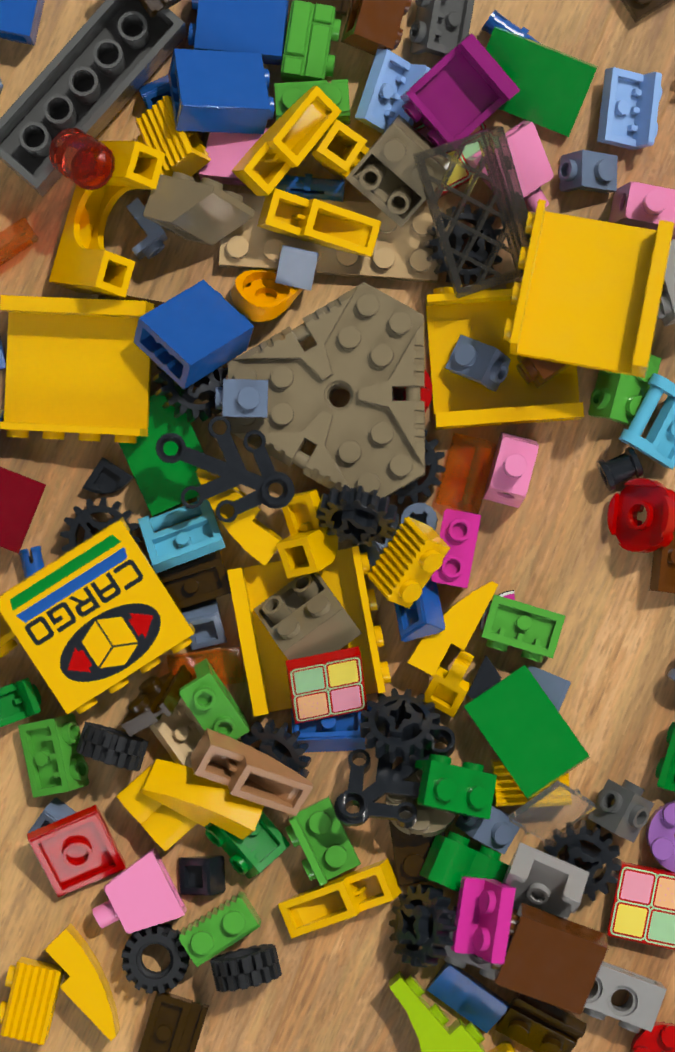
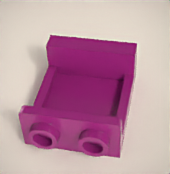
[400,33,520,153]

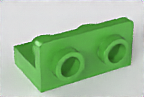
[480,594,565,663]
[179,658,250,740]
[18,713,89,798]
[285,796,361,886]

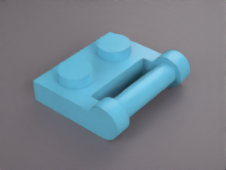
[619,373,675,470]
[138,496,226,573]

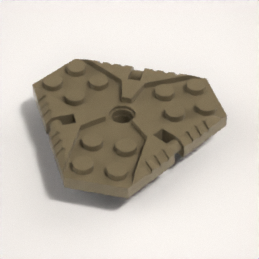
[228,282,425,498]

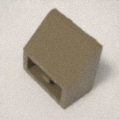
[345,115,454,227]
[143,172,255,246]
[253,572,362,660]

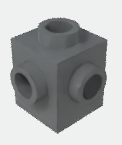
[588,779,655,843]

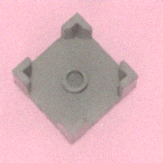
[502,842,590,920]

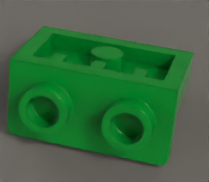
[205,811,291,879]

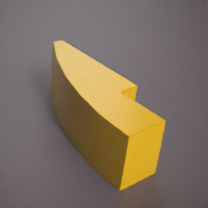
[232,85,342,196]
[257,188,382,257]
[196,467,282,566]
[406,581,499,676]
[140,758,264,840]
[278,858,402,939]
[44,923,120,1041]

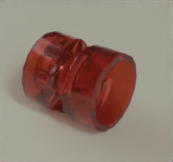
[49,128,115,190]

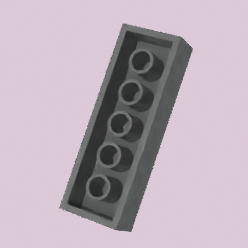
[0,0,188,197]

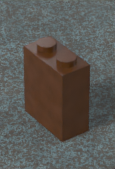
[490,903,608,1015]

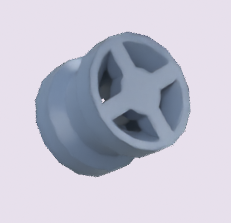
[400,503,438,530]

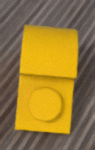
[312,119,369,182]
[276,489,338,579]

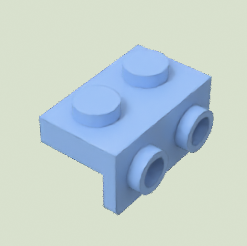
[355,49,430,134]
[597,67,662,150]

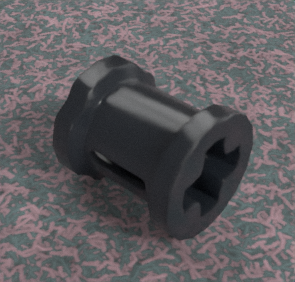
[597,446,644,491]

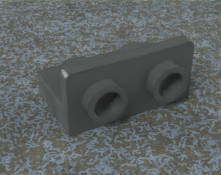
[409,0,475,57]

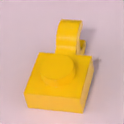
[424,649,475,718]

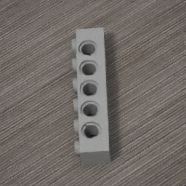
[444,906,667,1033]

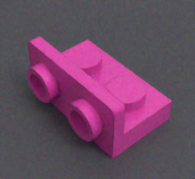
[431,509,481,589]
[451,877,516,964]

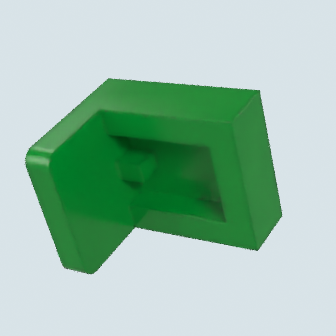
[0,678,41,727]

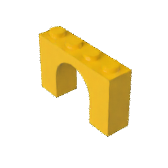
[49,141,166,298]

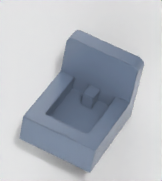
[558,149,618,194]
[126,198,168,260]
[445,335,510,392]
[215,379,268,418]
[456,805,522,855]

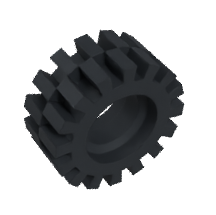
[76,722,149,771]
[121,923,190,994]
[210,944,282,992]

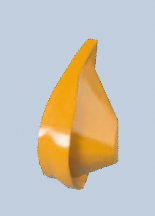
[231,269,303,322]

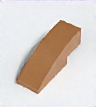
[190,728,313,816]

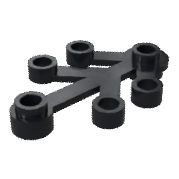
[156,416,295,522]
[334,726,455,828]

